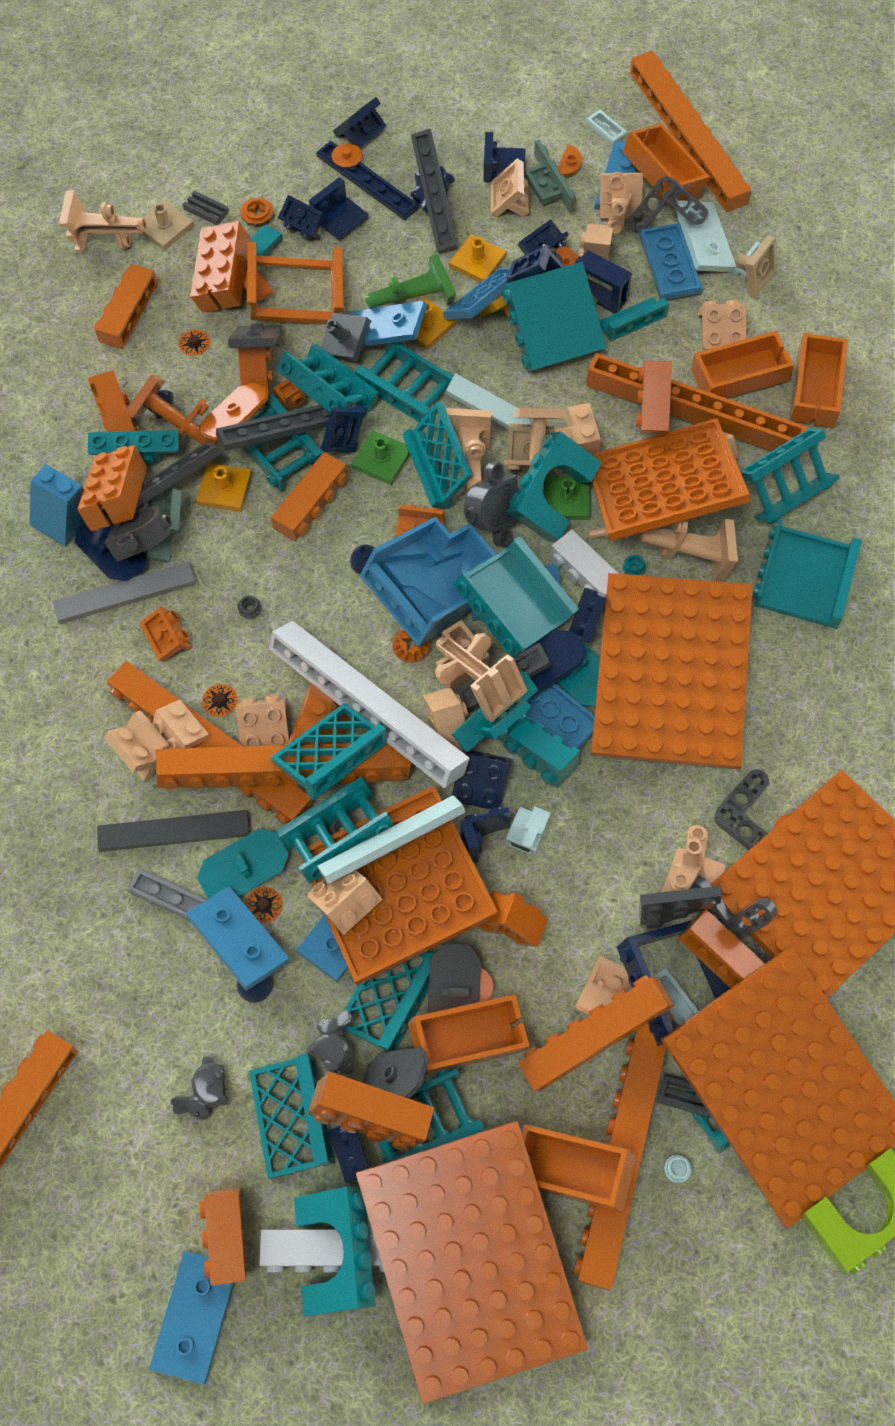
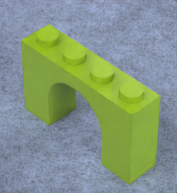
[801,1148,895,1275]

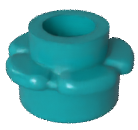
[623,555,646,575]

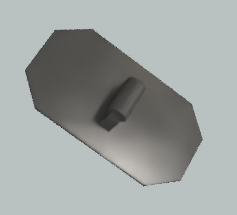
[428,944,481,1013]
[363,1047,429,1099]

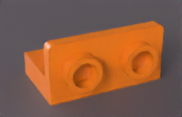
[395,504,445,538]
[139,607,192,662]

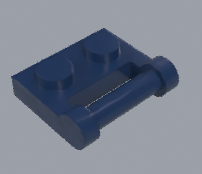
[321,405,368,452]

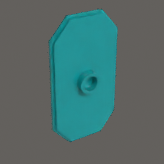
[557,637,600,707]
[197,829,289,899]

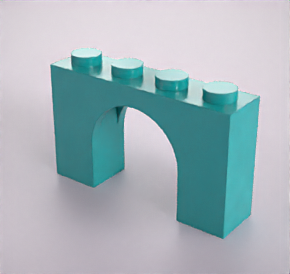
[507,431,602,542]
[294,1187,376,1317]

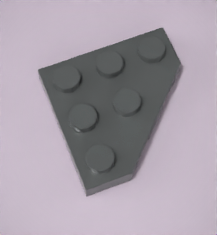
[639,886,722,928]

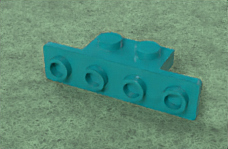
[87,430,179,465]
[452,672,538,752]

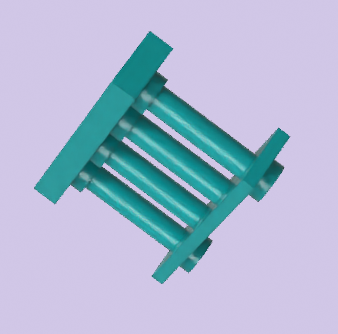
[354,342,454,422]
[276,344,380,412]
[243,393,323,493]
[740,428,840,524]
[276,776,394,884]
[378,1069,484,1163]

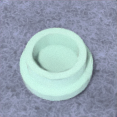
[664,1155,692,1184]

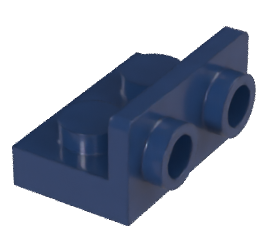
[278,195,326,240]
[569,587,607,643]
[329,1126,370,1183]

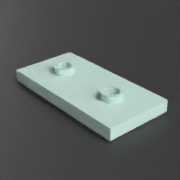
[675,200,736,272]

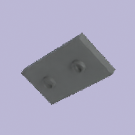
[228,323,281,348]

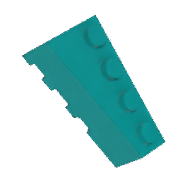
[499,714,580,788]

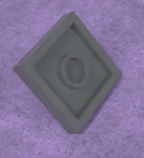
[321,313,371,361]

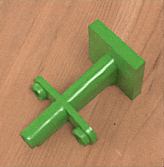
[364,253,456,309]

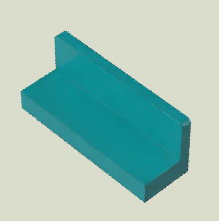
[599,297,669,342]

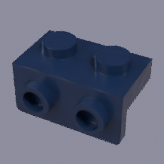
[518,219,569,255]

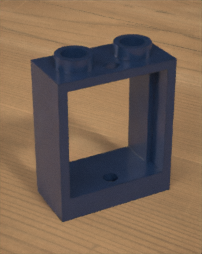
[575,250,632,314]

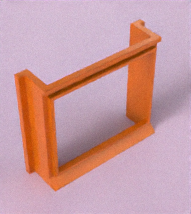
[247,242,343,324]

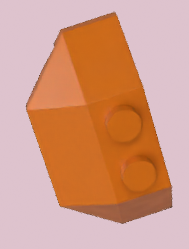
[287,682,350,745]

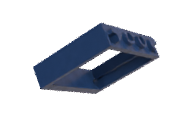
[616,920,731,1046]

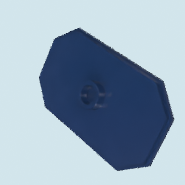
[74,524,147,581]
[528,630,587,698]

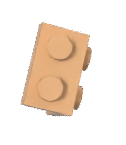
[698,300,746,350]
[235,695,289,746]
[152,700,209,749]
[308,870,383,935]
[576,955,633,1016]

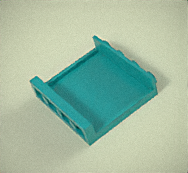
[502,262,607,373]
[752,518,862,629]
[453,536,580,658]

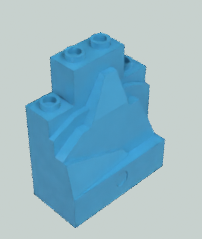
[360,516,496,647]

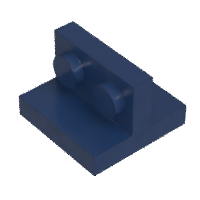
[333,97,387,148]

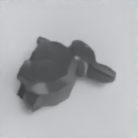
[308,1009,354,1075]
[171,1056,229,1120]

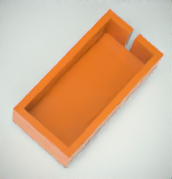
[623,123,710,206]
[190,221,251,312]
[691,331,794,398]
[790,333,848,428]
[77,445,147,531]
[408,994,530,1075]
[308,1072,434,1151]
[522,1124,637,1213]

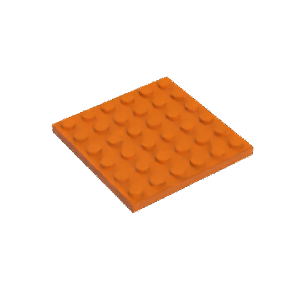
[592,418,751,541]
[298,786,499,985]

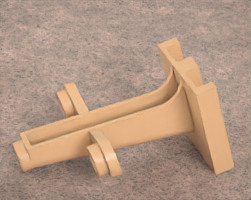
[599,172,643,235]
[59,190,147,252]
[445,408,491,492]
[504,408,566,472]
[639,519,738,582]
[435,633,527,723]
[662,825,726,910]

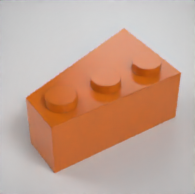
[636,360,672,434]
[87,370,140,432]
[200,1188,247,1286]

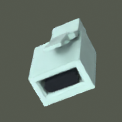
[505,807,551,856]

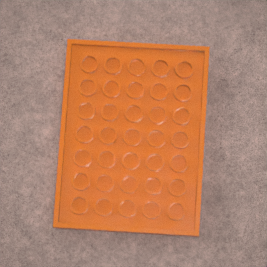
[591,573,753,770]
[710,769,895,998]
[661,947,895,1229]
[356,1121,589,1404]

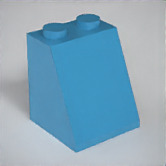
[29,464,86,547]

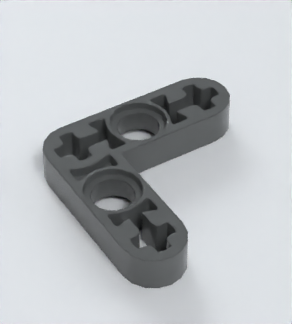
[629,176,709,231]
[714,769,769,850]
[690,876,778,940]

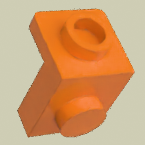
[273,379,307,411]

